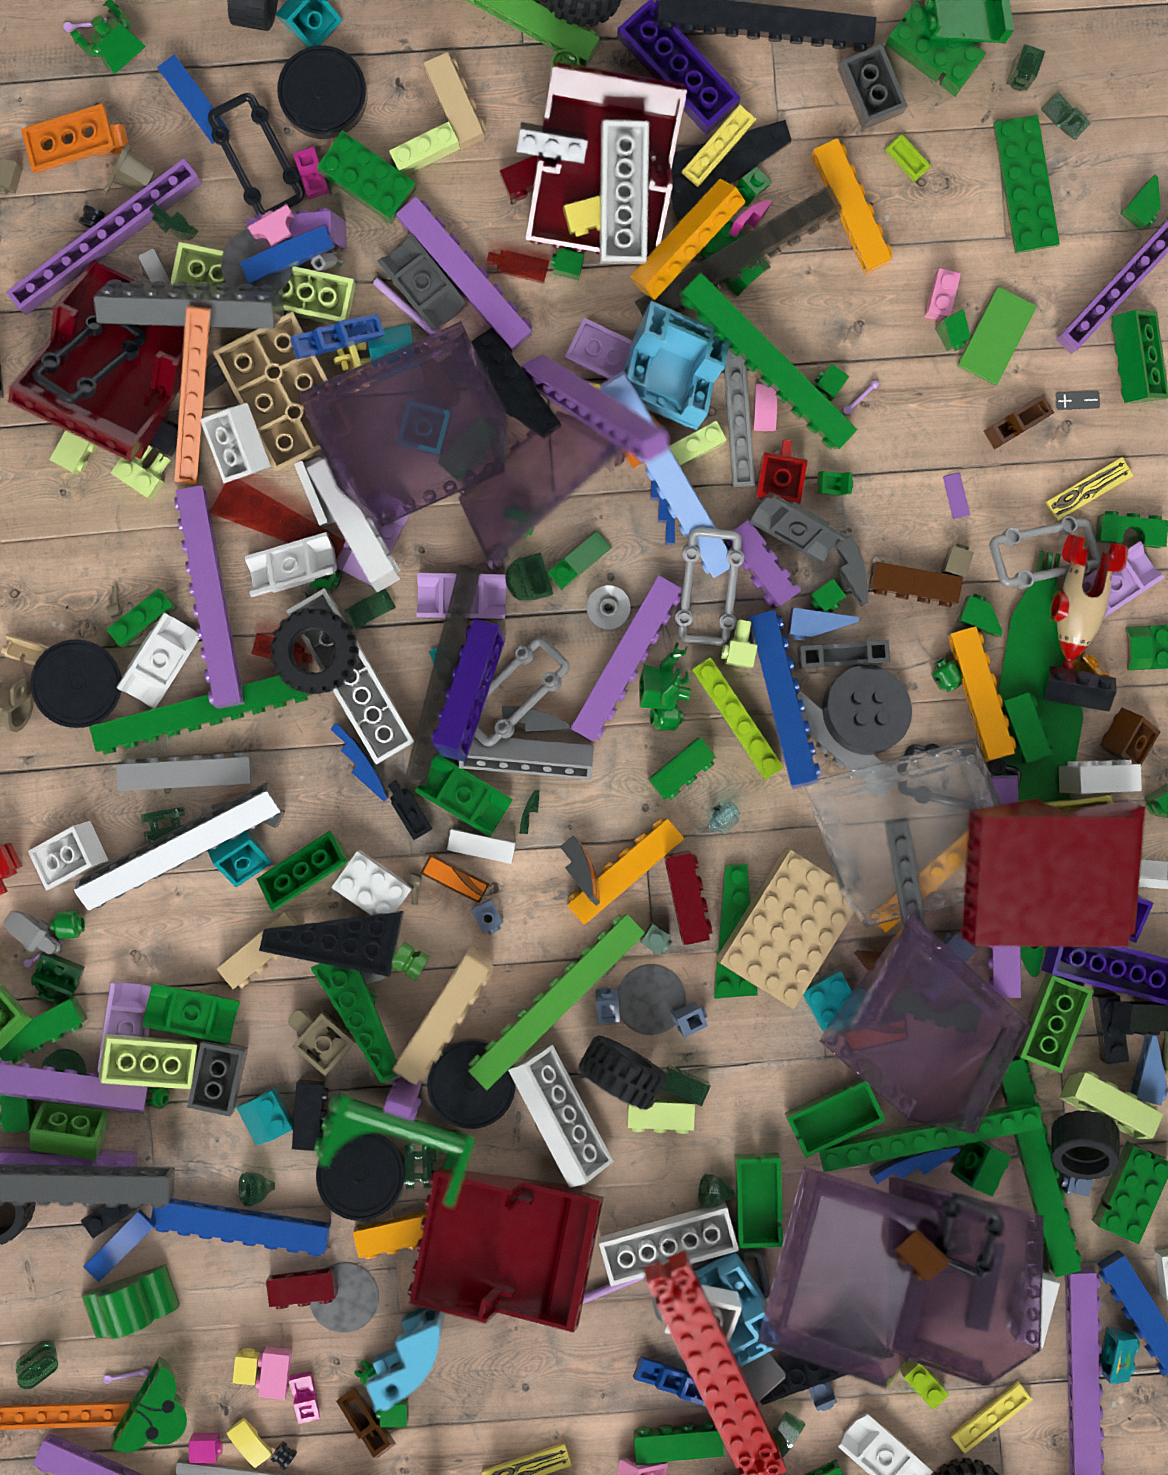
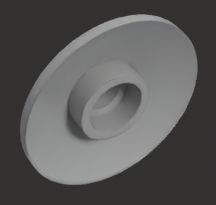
[587,585,631,629]

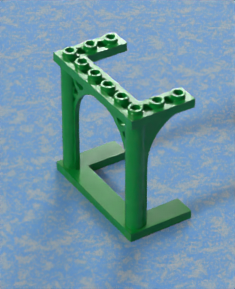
[314,1091,475,1207]

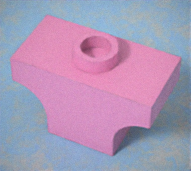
[248,205,295,247]

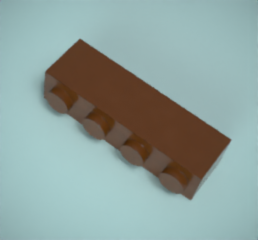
[869,562,963,608]

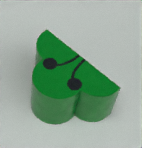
[81,1264,180,1339]
[111,1357,187,1453]

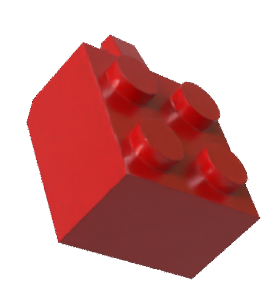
[755,440,808,505]

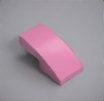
[753,383,778,431]

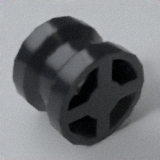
[78,205,105,228]
[270,1441,297,1470]

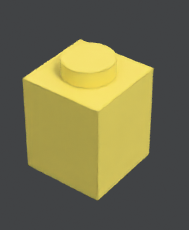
[233,1348,261,1385]

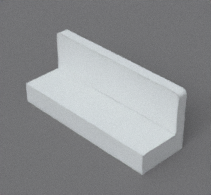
[294,457,336,527]
[447,828,516,864]
[1139,859,1168,889]

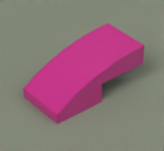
[293,146,330,200]
[729,200,772,238]
[289,1371,320,1424]

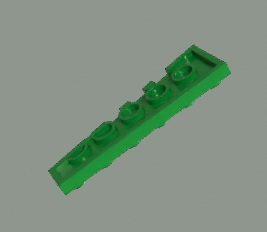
[714,864,758,999]
[311,963,399,1083]

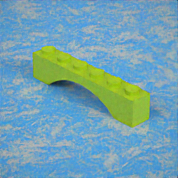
[691,657,784,780]

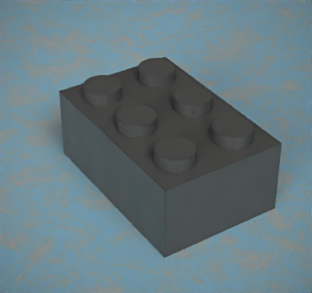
[838,44,908,130]
[187,1039,248,1117]

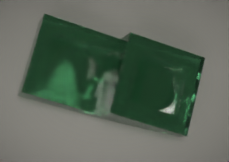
[1041,92,1091,140]
[344,588,396,630]
[519,790,540,834]
[771,1411,806,1457]

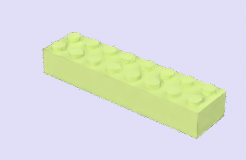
[170,242,356,325]

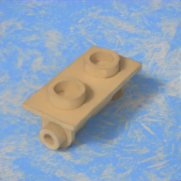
[1,635,49,665]

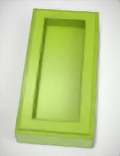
[885,134,931,182]

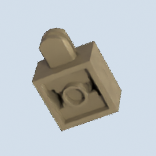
[288,1009,355,1076]

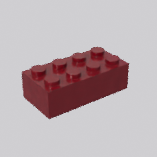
[664,850,713,946]

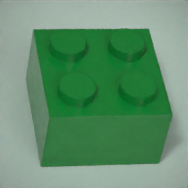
[950,1140,1012,1197]

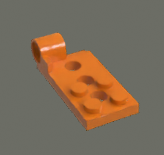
[21,103,129,174]

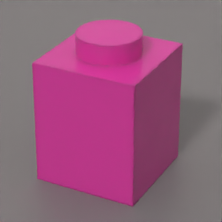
[189,1433,223,1463]

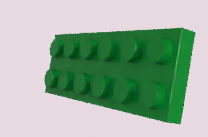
[993,114,1060,254]

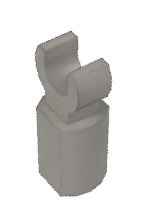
[311,250,344,271]

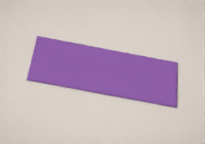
[943,473,970,519]

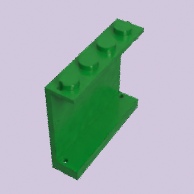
[924,0,1014,44]

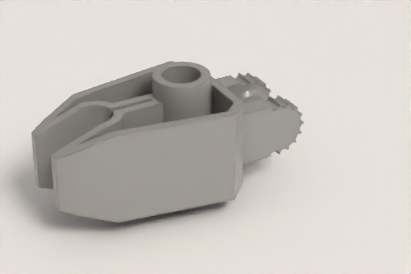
[3,911,62,954]

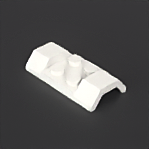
[245,532,337,597]
[116,612,199,709]
[838,1412,933,1475]

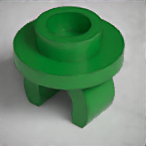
[146,1087,169,1109]
[354,1360,377,1385]

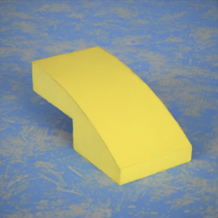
[226,1418,272,1468]

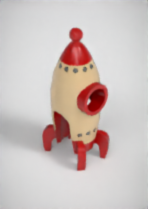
[1050,534,1128,670]

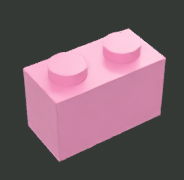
[924,268,961,321]
[256,1346,292,1400]

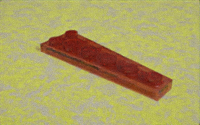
[209,479,346,559]

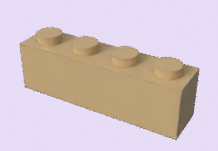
[423,52,486,150]
[216,911,299,989]

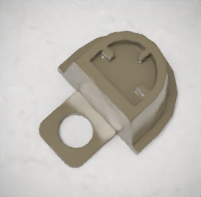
[103,144,156,197]
[0,678,34,732]

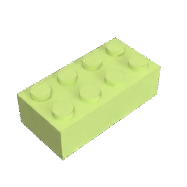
[98,1034,197,1089]
[1059,1071,1164,1140]

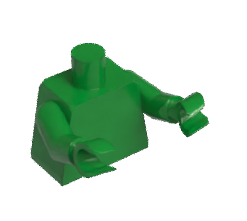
[70,0,146,75]
[639,642,691,710]

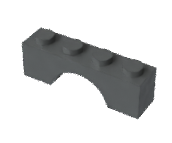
[797,640,890,669]

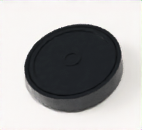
[277,45,368,139]
[30,639,122,728]
[822,665,912,755]
[427,1038,516,1129]
[316,1132,406,1221]

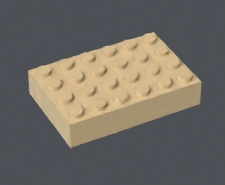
[213,312,356,474]
[715,848,863,1010]
[393,945,494,1085]

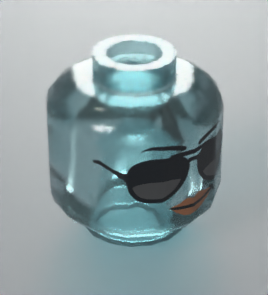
[707,801,740,834]

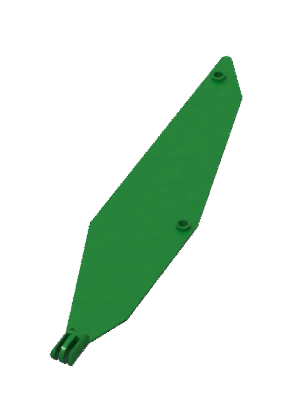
[991,550,1084,977]

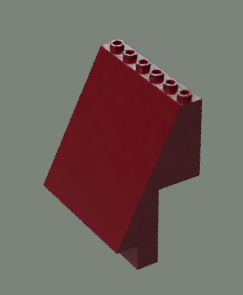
[526,61,687,257]
[8,260,211,462]
[961,799,1146,947]
[408,1167,604,1333]

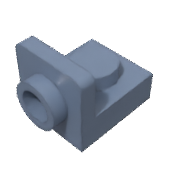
[595,988,620,1024]
[1060,1173,1093,1197]
[808,1382,837,1411]

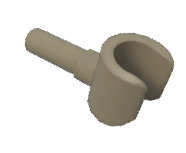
[106,585,122,618]
[408,873,422,905]

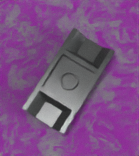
[377,234,467,331]
[749,492,847,564]

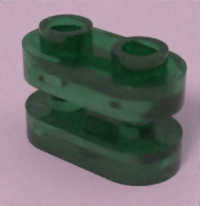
[140,807,186,842]
[404,1144,436,1189]
[15,1341,58,1389]

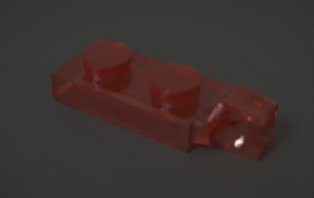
[487,250,549,283]
[251,633,314,666]

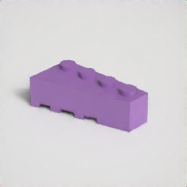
[247,208,347,248]
[725,520,802,608]
[383,1075,422,1121]

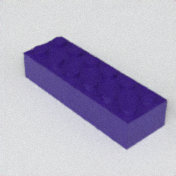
[617,0,740,135]
[432,619,505,762]
[1041,946,1168,1005]

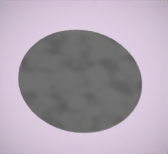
[221,230,293,289]
[618,965,686,1035]
[310,1263,379,1333]

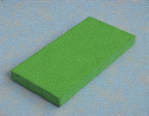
[957,287,1037,386]

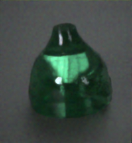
[238,1172,275,1206]
[698,1174,734,1208]

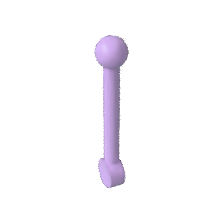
[63,18,108,32]
[843,380,879,415]
[23,939,63,968]
[103,1368,149,1384]

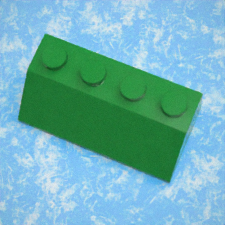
[1111,310,1168,404]
[256,830,349,912]

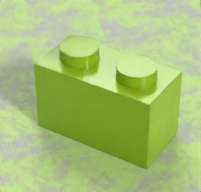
[899,1355,950,1410]

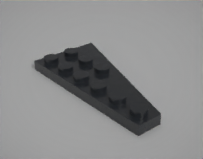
[259,911,404,977]

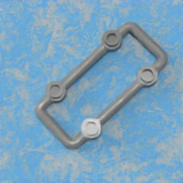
[989,516,1101,589]
[675,527,745,646]
[474,637,570,746]

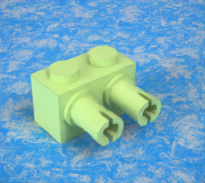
[111,446,171,501]
[721,620,757,669]

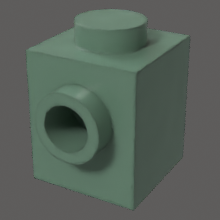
[640,922,672,954]

